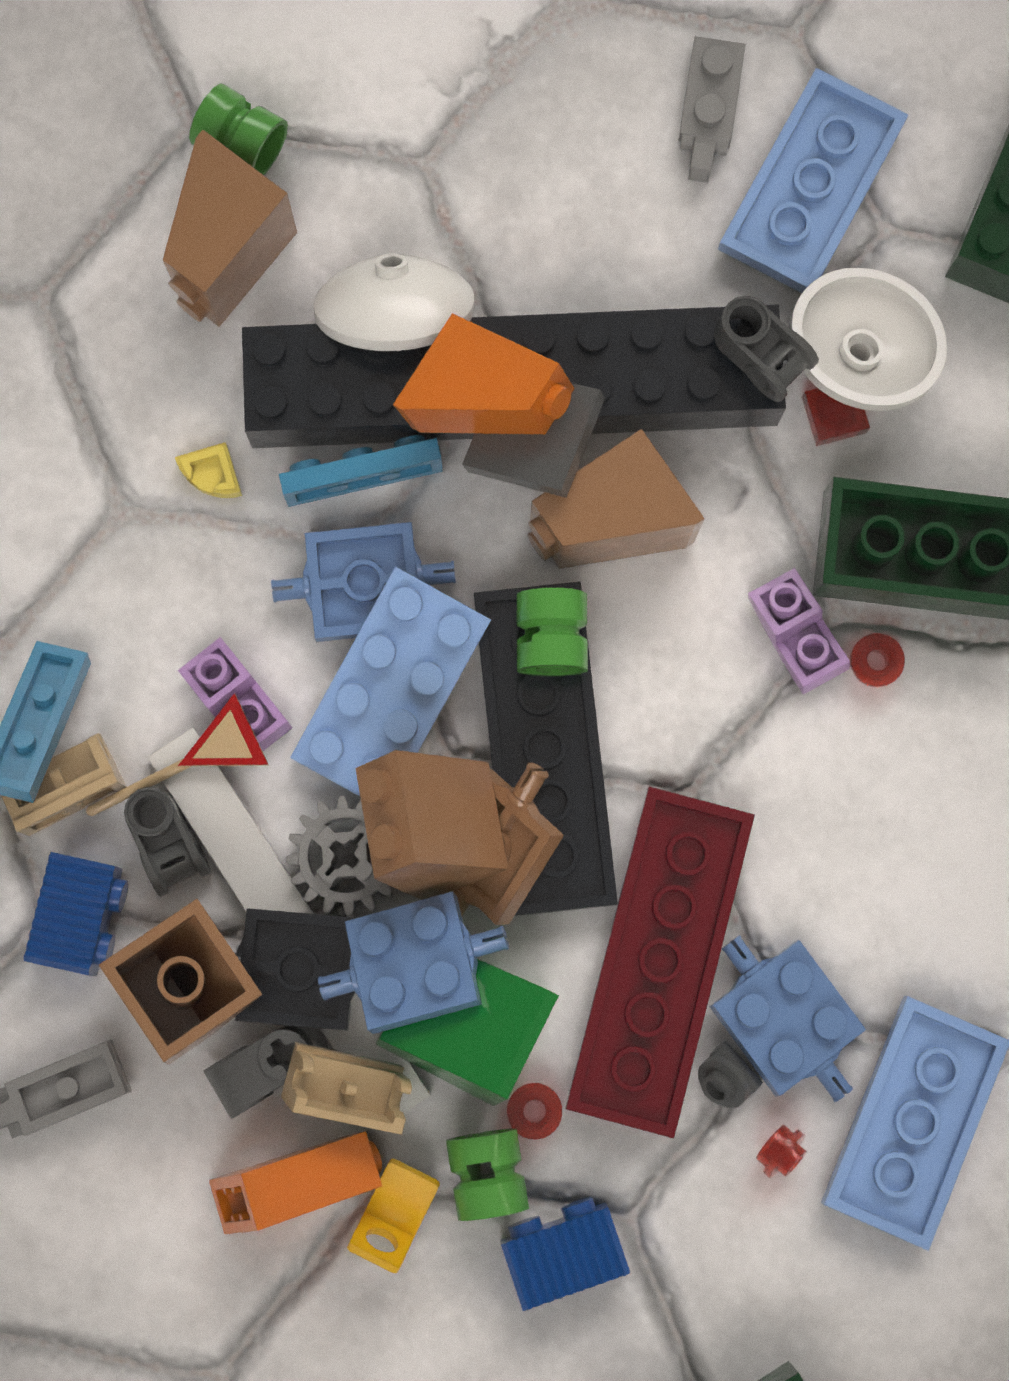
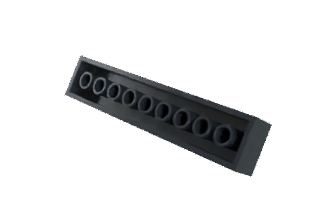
[242,304,786,448]

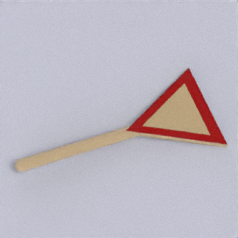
[86,693,269,816]

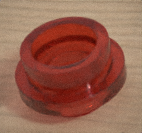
[850,633,905,687]
[507,1083,562,1140]
[756,1125,807,1178]

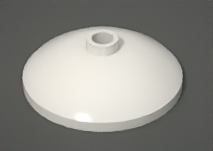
[314,254,475,351]
[789,268,947,411]

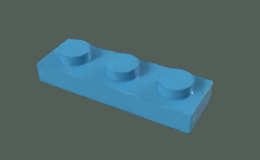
[279,435,443,507]
[0,641,91,803]

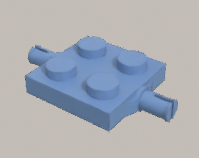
[271,522,456,642]
[318,891,509,1034]
[709,935,866,1102]

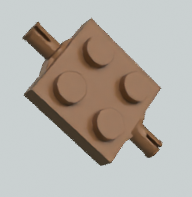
[452,763,564,925]

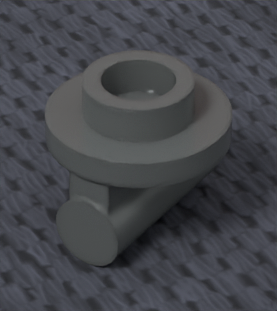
[698,1040,763,1108]

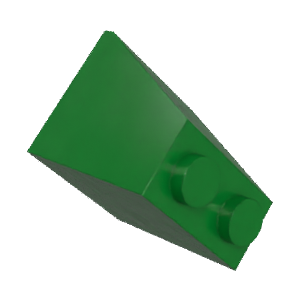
[375,959,559,1106]

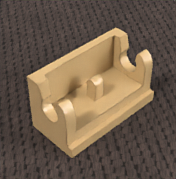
[1,733,127,836]
[281,1042,412,1135]

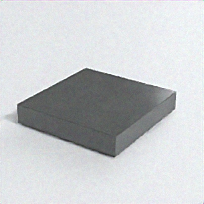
[462,383,605,498]

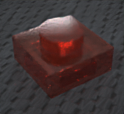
[802,388,870,446]

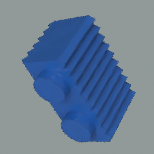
[24,852,128,976]
[500,1197,630,1311]

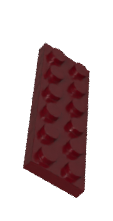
[565,786,755,1139]

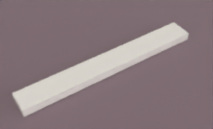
[147,727,431,1113]

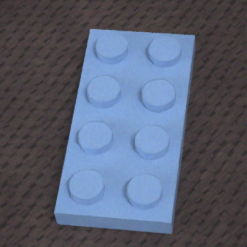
[718,68,908,293]
[290,567,492,796]
[821,996,1009,1251]

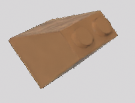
[163,130,297,327]
[527,429,705,569]
[355,750,509,900]
[99,899,262,1065]

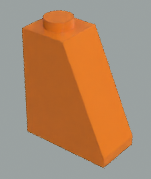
[393,313,575,435]
[209,1131,382,1234]

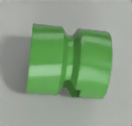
[189,83,288,175]
[517,588,588,676]
[446,1128,529,1221]

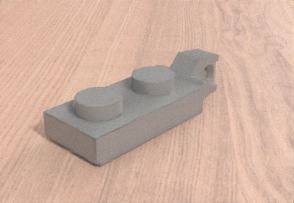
[678,36,746,183]
[0,1040,132,1139]

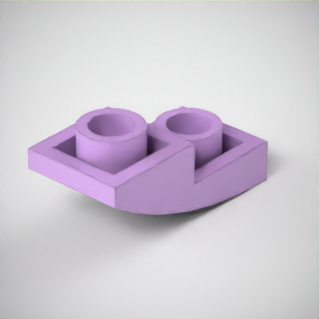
[748,568,850,695]
[178,637,293,751]

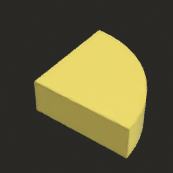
[175,442,242,498]

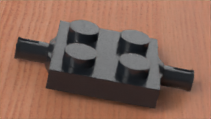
[235,908,356,1031]

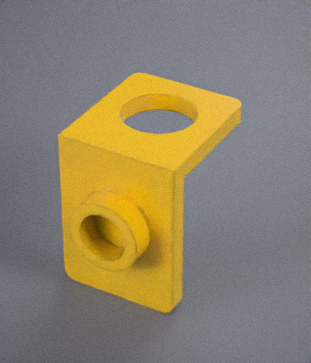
[347,1158,440,1274]

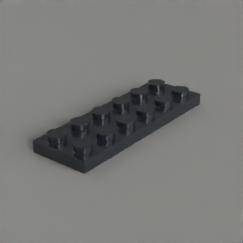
[474,581,618,916]

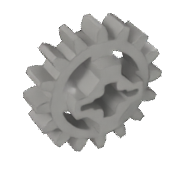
[286,796,393,916]

